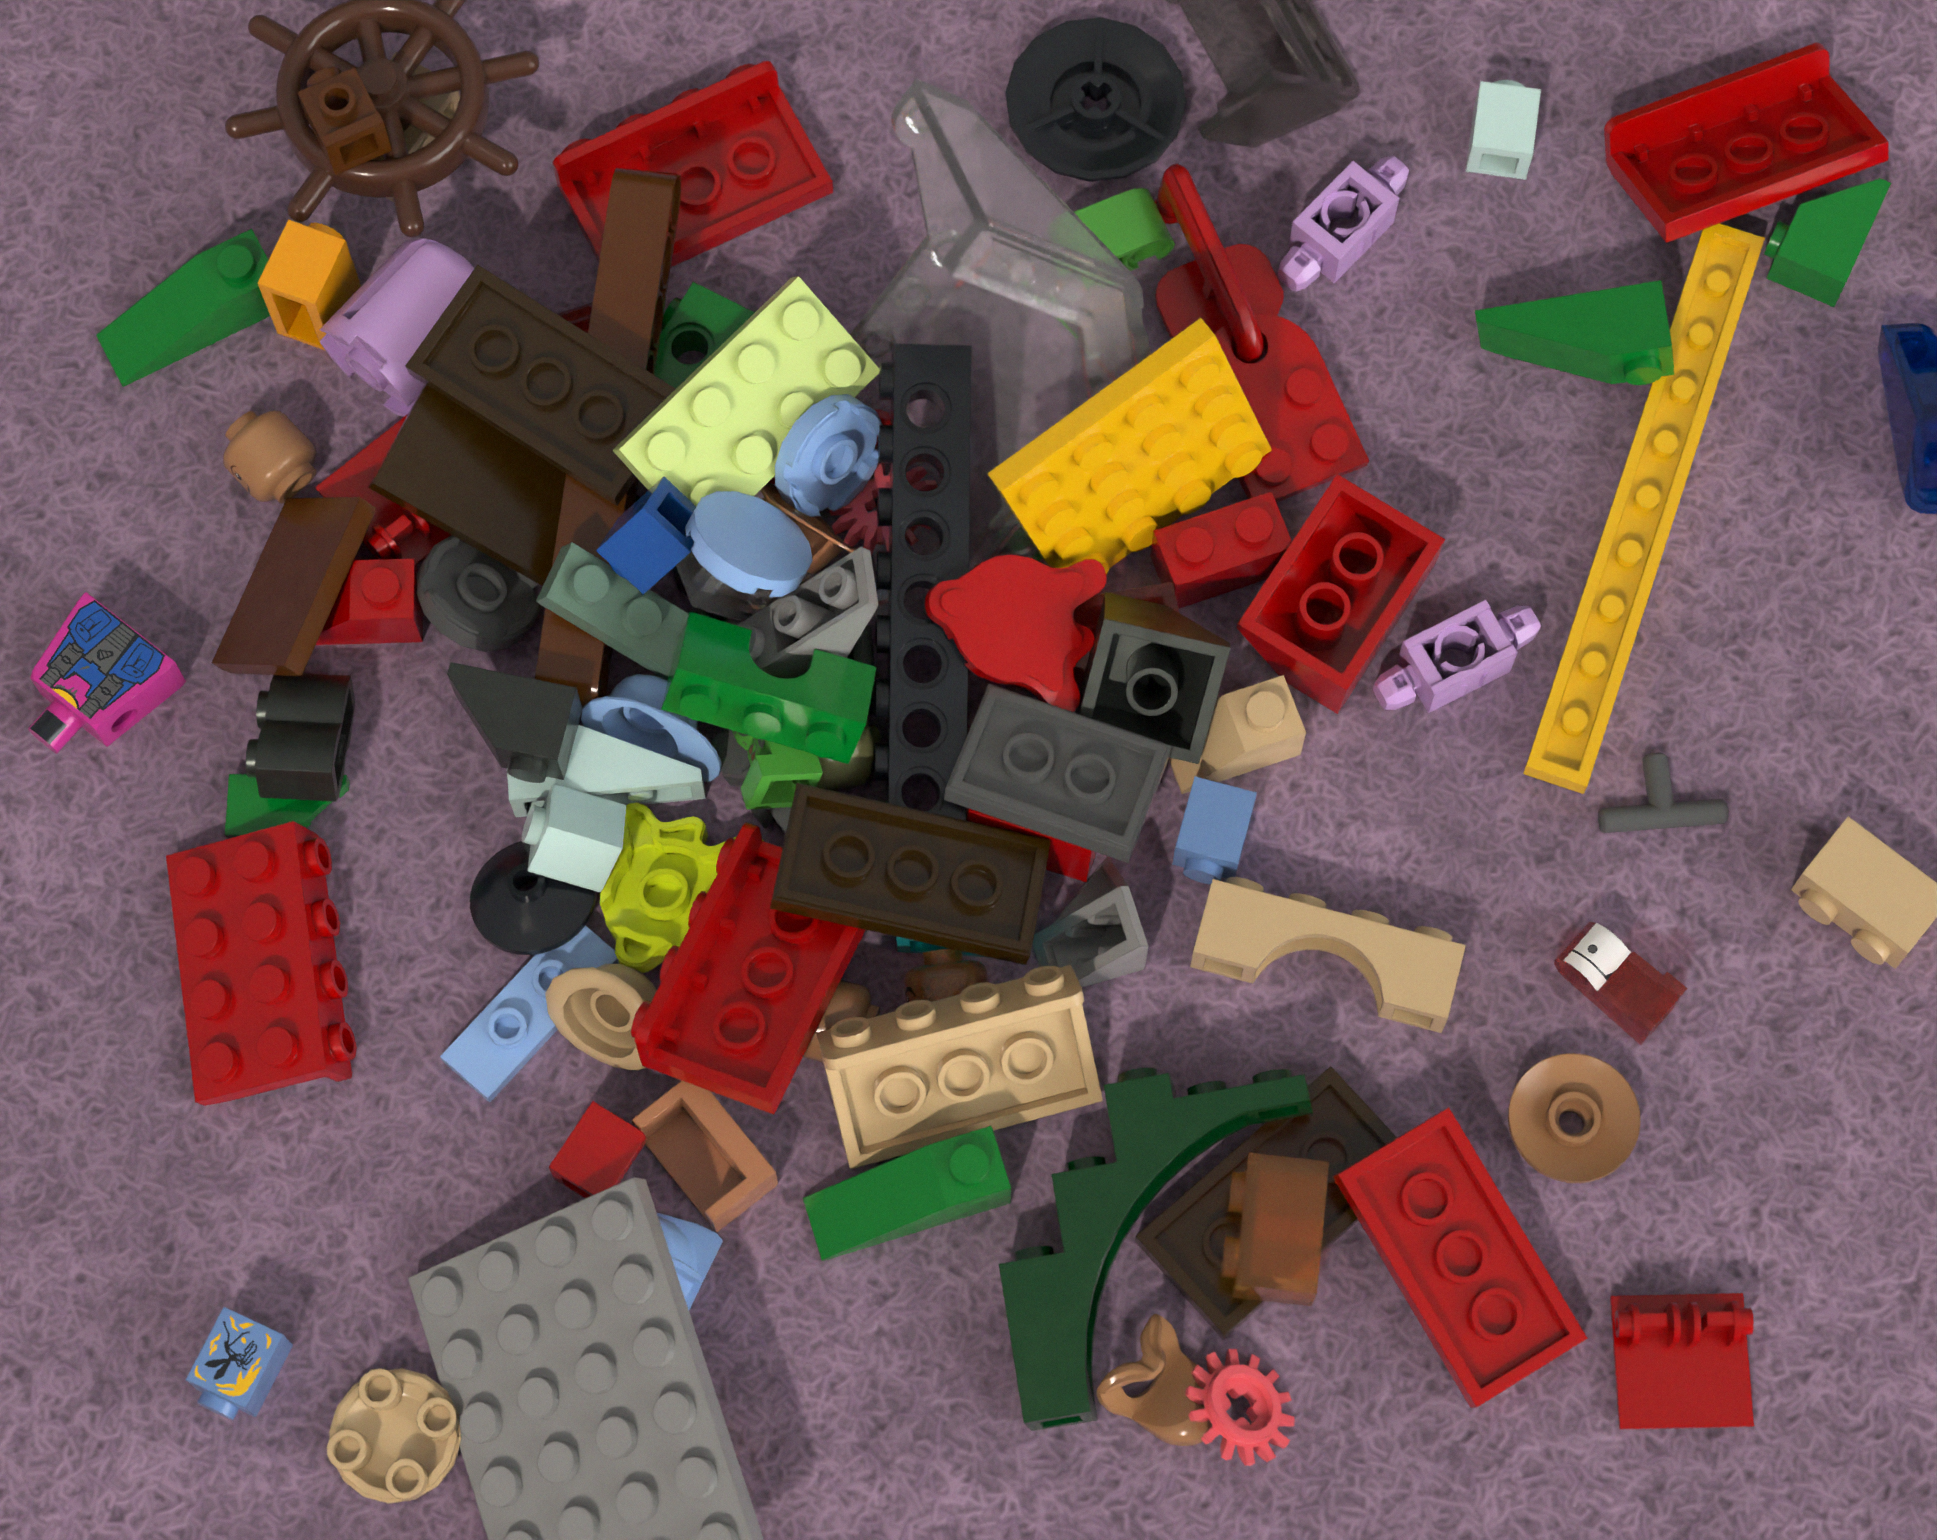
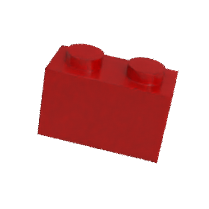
[1150,491,1292,610]

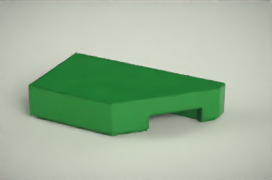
[225,774,350,839]

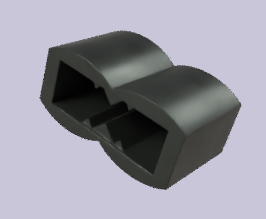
[246,673,355,802]

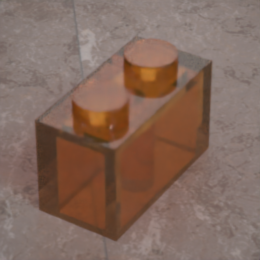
[1222,1153,1329,1306]

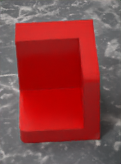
[549,1101,646,1199]

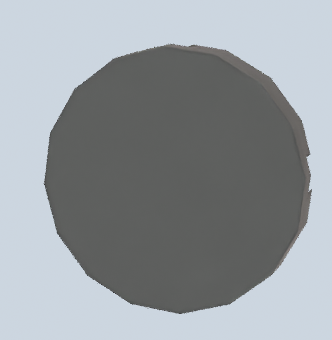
[416,535,540,652]

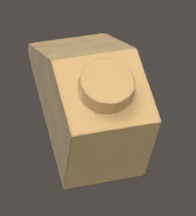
[1168,675,1306,794]

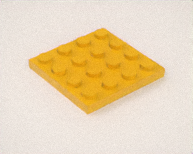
[987,318,1272,575]

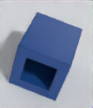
[596,477,696,594]

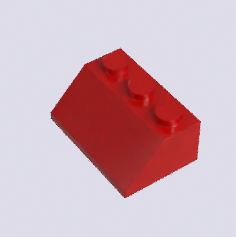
[1236,474,1445,714]

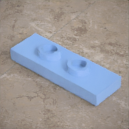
[440,925,619,1103]

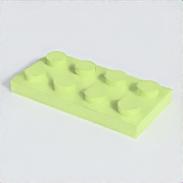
[612,276,879,506]

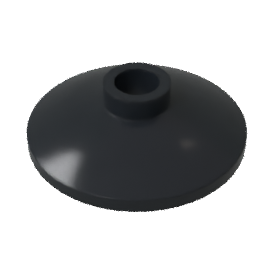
[470,841,597,955]

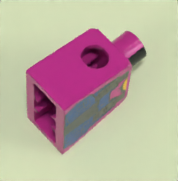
[28,592,186,754]

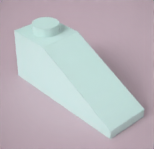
[507,725,706,817]

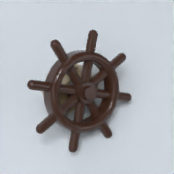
[225,0,539,237]

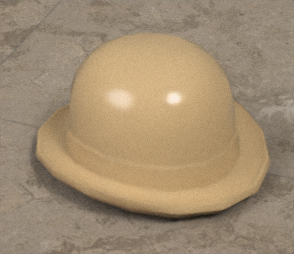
[545,963,656,1071]

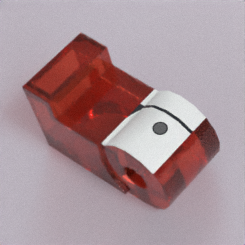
[1554,921,1688,1046]

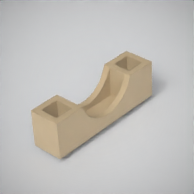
[1190,877,1466,1033]

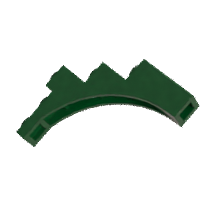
[999,1068,1313,1431]

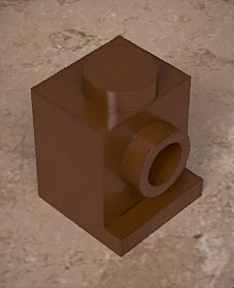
[297,67,392,176]

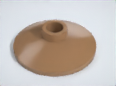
[1508,1053,1640,1183]

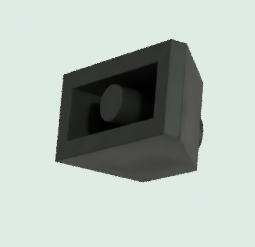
[447,662,582,783]

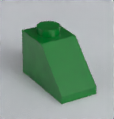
[1763,178,1891,307]

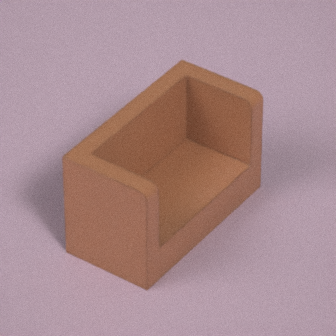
[632,1081,778,1233]

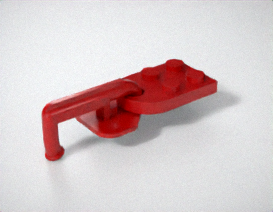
[1154,164,1369,503]

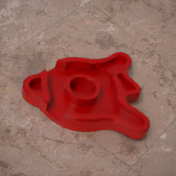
[925,554,1107,712]

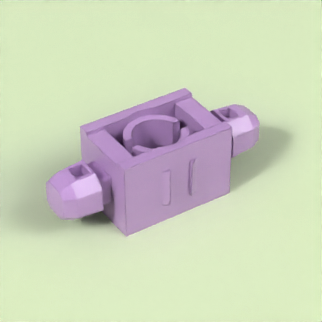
[1277,156,1409,292]
[1373,600,1541,713]

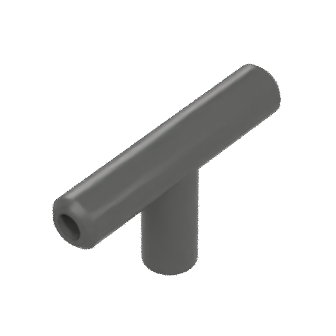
[1598,752,1728,833]

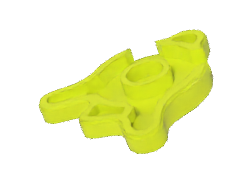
[600,802,763,973]

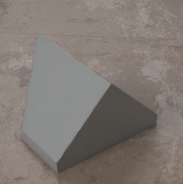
[1032,856,1148,988]

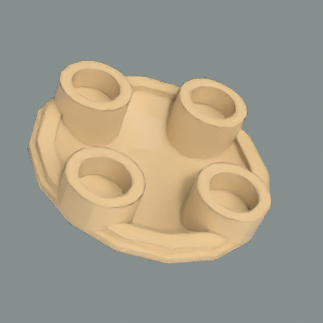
[327,1368,461,1504]

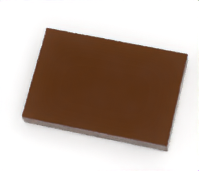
[212,497,376,676]

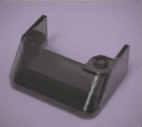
[1165,0,1360,148]

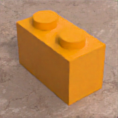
[258,219,361,351]

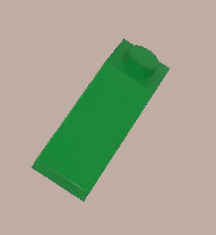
[96,229,270,387]
[1475,280,1674,385]
[803,1126,1011,1261]

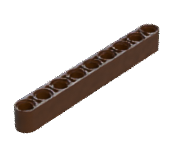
[535,168,681,708]

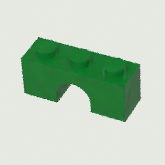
[661,612,876,764]

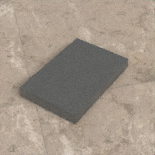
[944,684,1172,863]

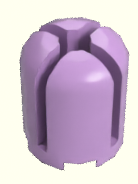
[320,237,475,417]

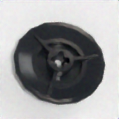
[1005,17,1186,182]

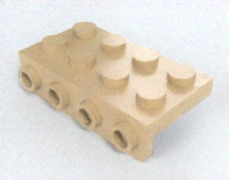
[816,965,1103,1169]

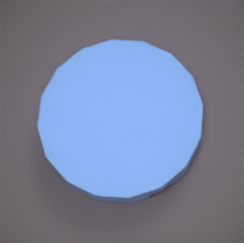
[775,394,883,517]
[685,491,813,597]

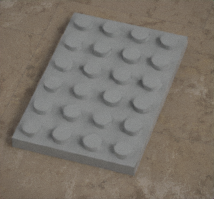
[408,1177,764,1540]

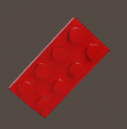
[1332,1108,1588,1408]

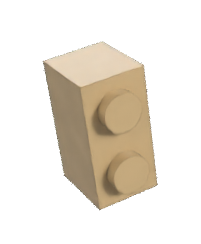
[1791,816,1937,969]

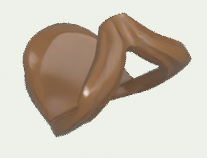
[1096,1314,1212,1446]

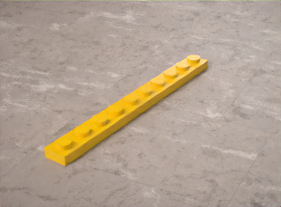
[1523,223,1765,794]

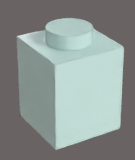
[1466,80,1541,180]
[522,783,626,893]

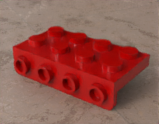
[1604,43,1889,243]
[553,61,833,267]
[166,821,356,1106]
[631,822,865,1115]

